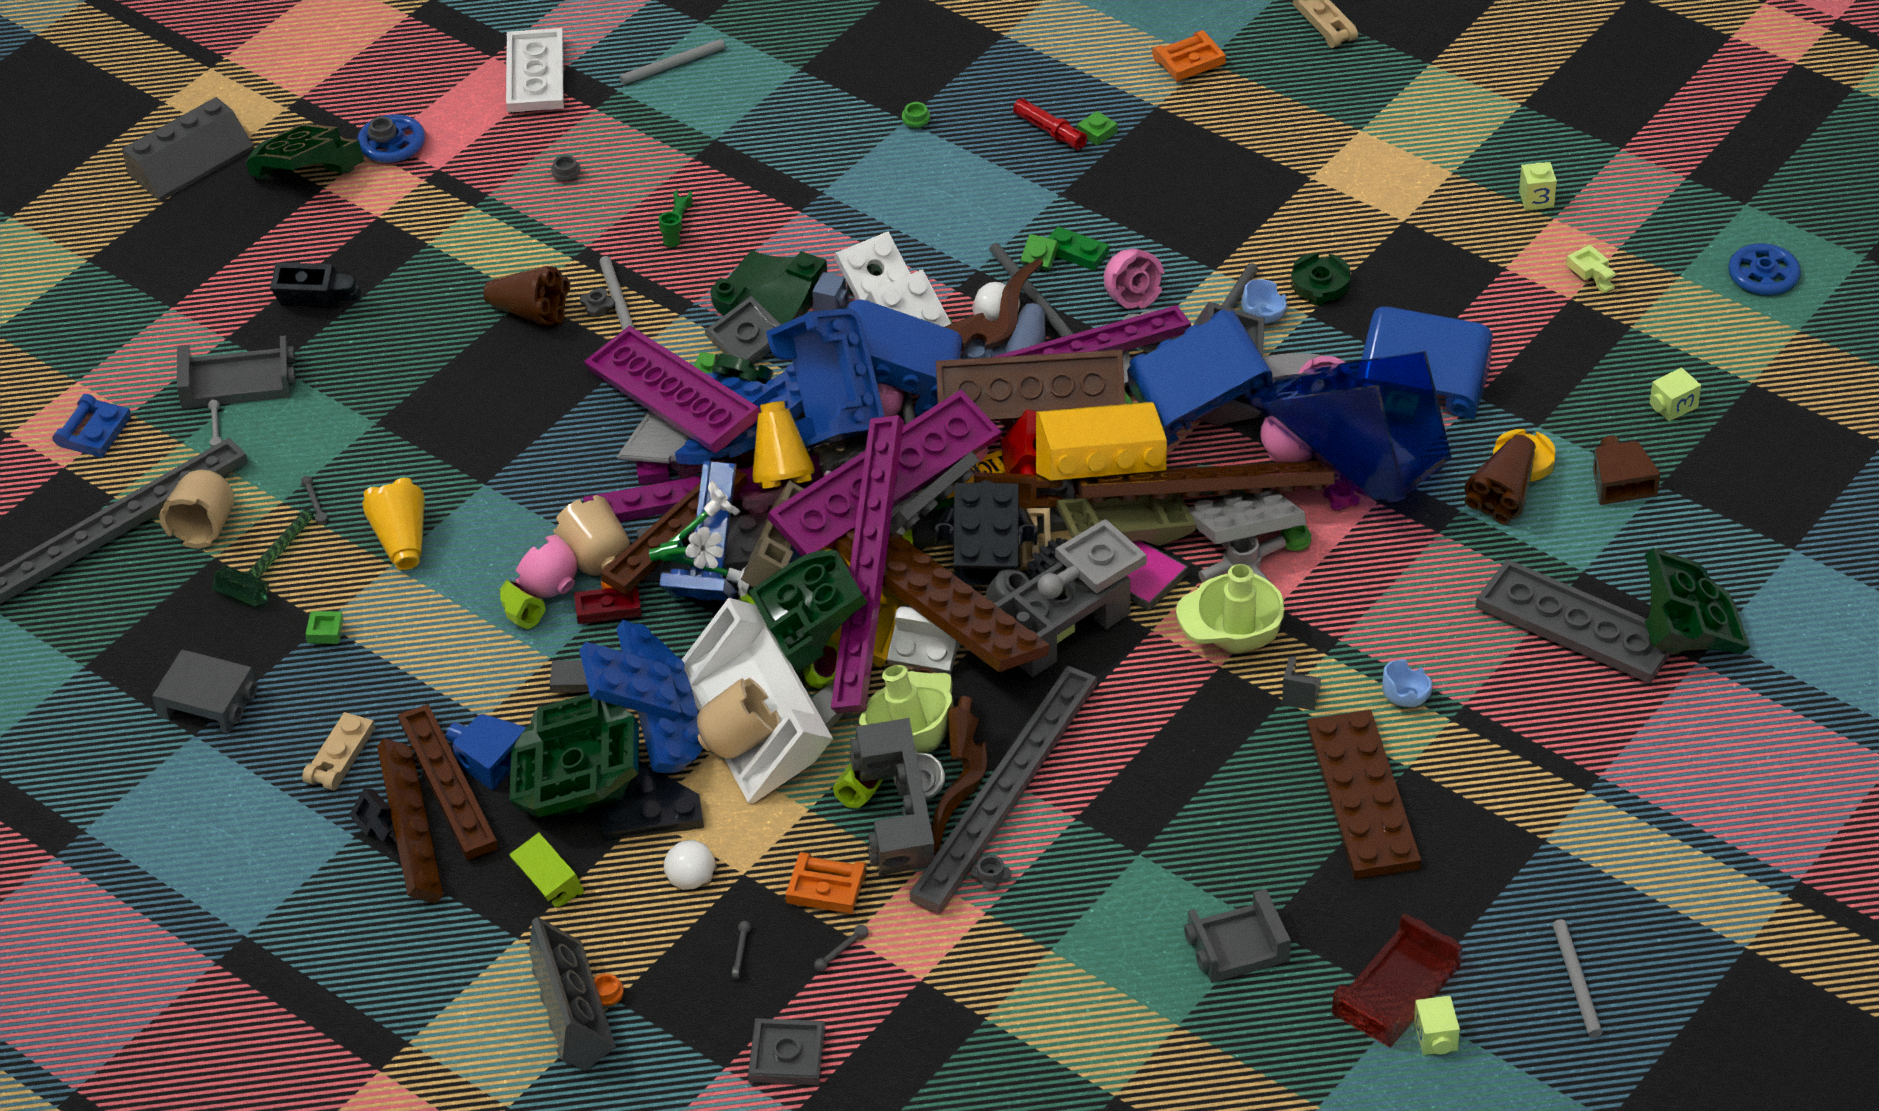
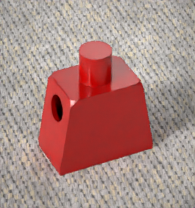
[1001,409,1041,477]

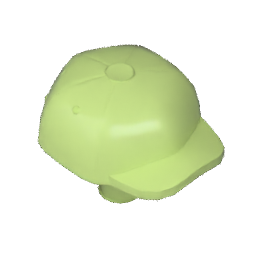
[1176,564,1285,654]
[859,665,954,753]

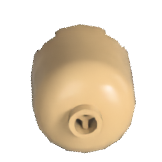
[159,469,234,549]
[553,495,630,576]
[697,678,781,759]

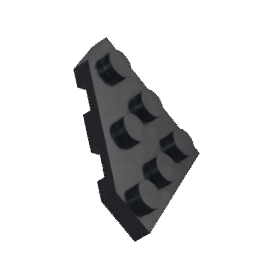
[599,760,704,841]

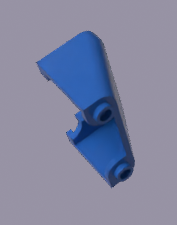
[1355,306,1493,420]
[766,308,884,450]

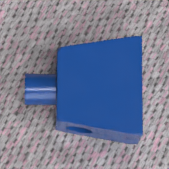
[446,714,526,790]

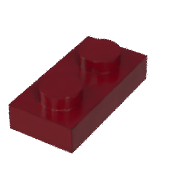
[574,584,641,624]

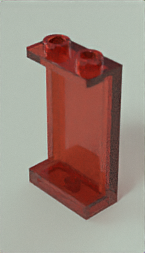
[1332,914,1462,1048]

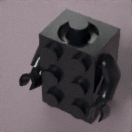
[934,480,1038,591]

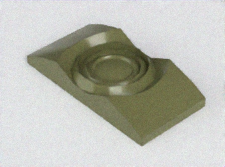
[1057,493,1196,546]

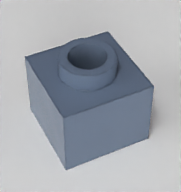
[812,272,849,311]

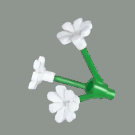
[649,481,749,598]

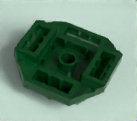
[509,693,639,819]

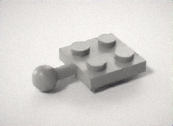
[1037,519,1147,599]

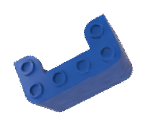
[846,299,963,416]
[1127,309,1273,446]

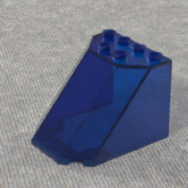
[1249,351,1452,502]

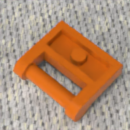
[1152,30,1226,81]
[786,852,867,914]

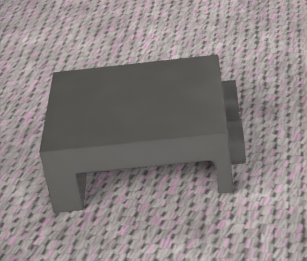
[152,650,257,734]
[1184,889,1291,983]

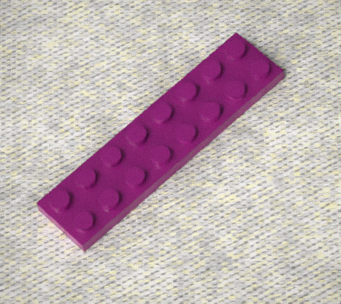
[584,326,761,454]
[767,389,1002,556]

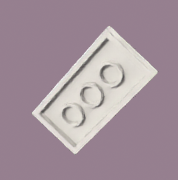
[506,28,564,112]

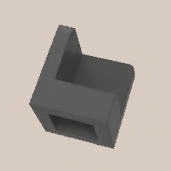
[1282,656,1321,710]

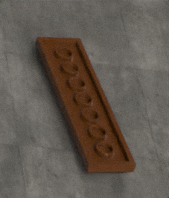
[1076,460,1335,502]
[832,530,1050,672]

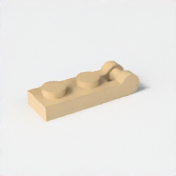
[1293,0,1358,48]
[302,712,375,791]

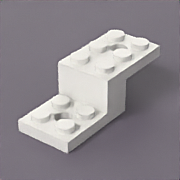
[834,232,951,327]

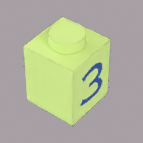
[1519,162,1557,211]
[1650,367,1701,421]
[1414,996,1460,1055]

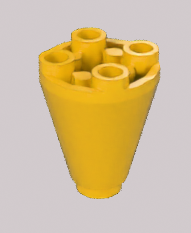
[753,401,815,488]
[362,478,425,570]

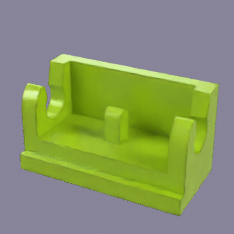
[509,833,585,908]

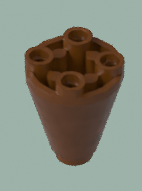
[483,266,570,326]
[1464,435,1536,524]

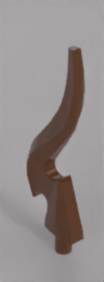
[945,258,1043,352]
[931,696,987,855]

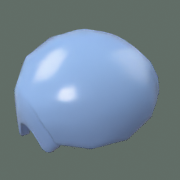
[1241,279,1287,324]
[1382,659,1432,708]

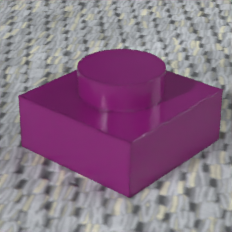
[636,461,670,485]

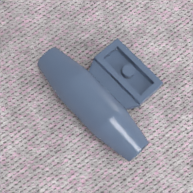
[961,303,1046,359]

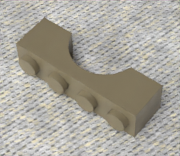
[741,481,804,588]

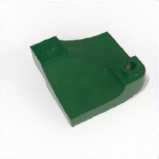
[246,123,364,179]
[710,250,827,325]
[1645,548,1750,655]
[749,550,868,672]

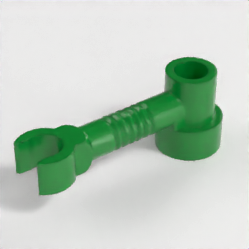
[658,189,693,247]

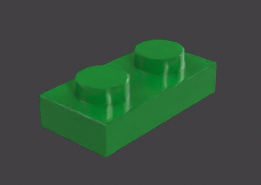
[1048,226,1109,271]

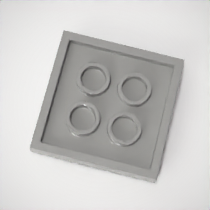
[1188,488,1306,544]

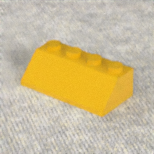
[1036,402,1167,481]

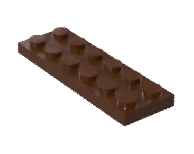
[936,350,1125,421]
[1306,709,1421,879]

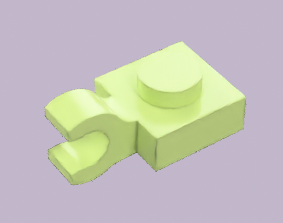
[1566,245,1615,293]

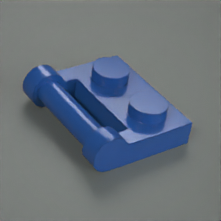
[52,394,131,458]

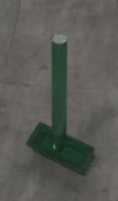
[212,508,314,606]

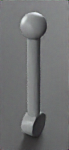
[208,399,222,447]

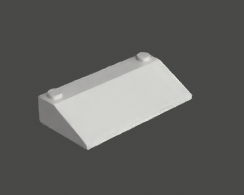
[682,598,833,804]

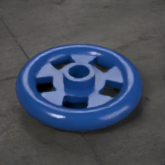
[357,114,425,163]
[1728,243,1801,296]

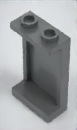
[177,335,296,409]

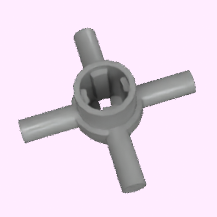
[1198,535,1286,582]

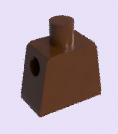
[1593,435,1660,505]

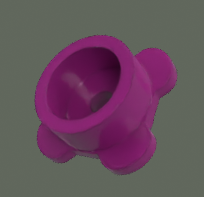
[1323,480,1360,511]

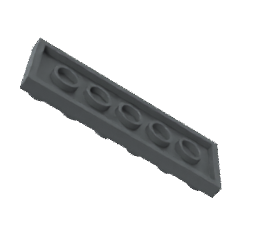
[1475,559,1672,683]

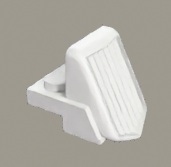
[887,604,961,675]

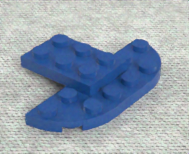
[674,364,804,465]
[579,620,703,773]

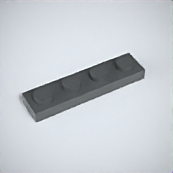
[890,451,980,535]

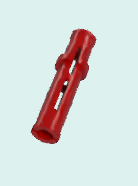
[1013,98,1087,150]

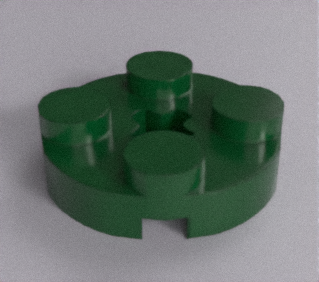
[1291,253,1350,306]
[712,354,774,384]

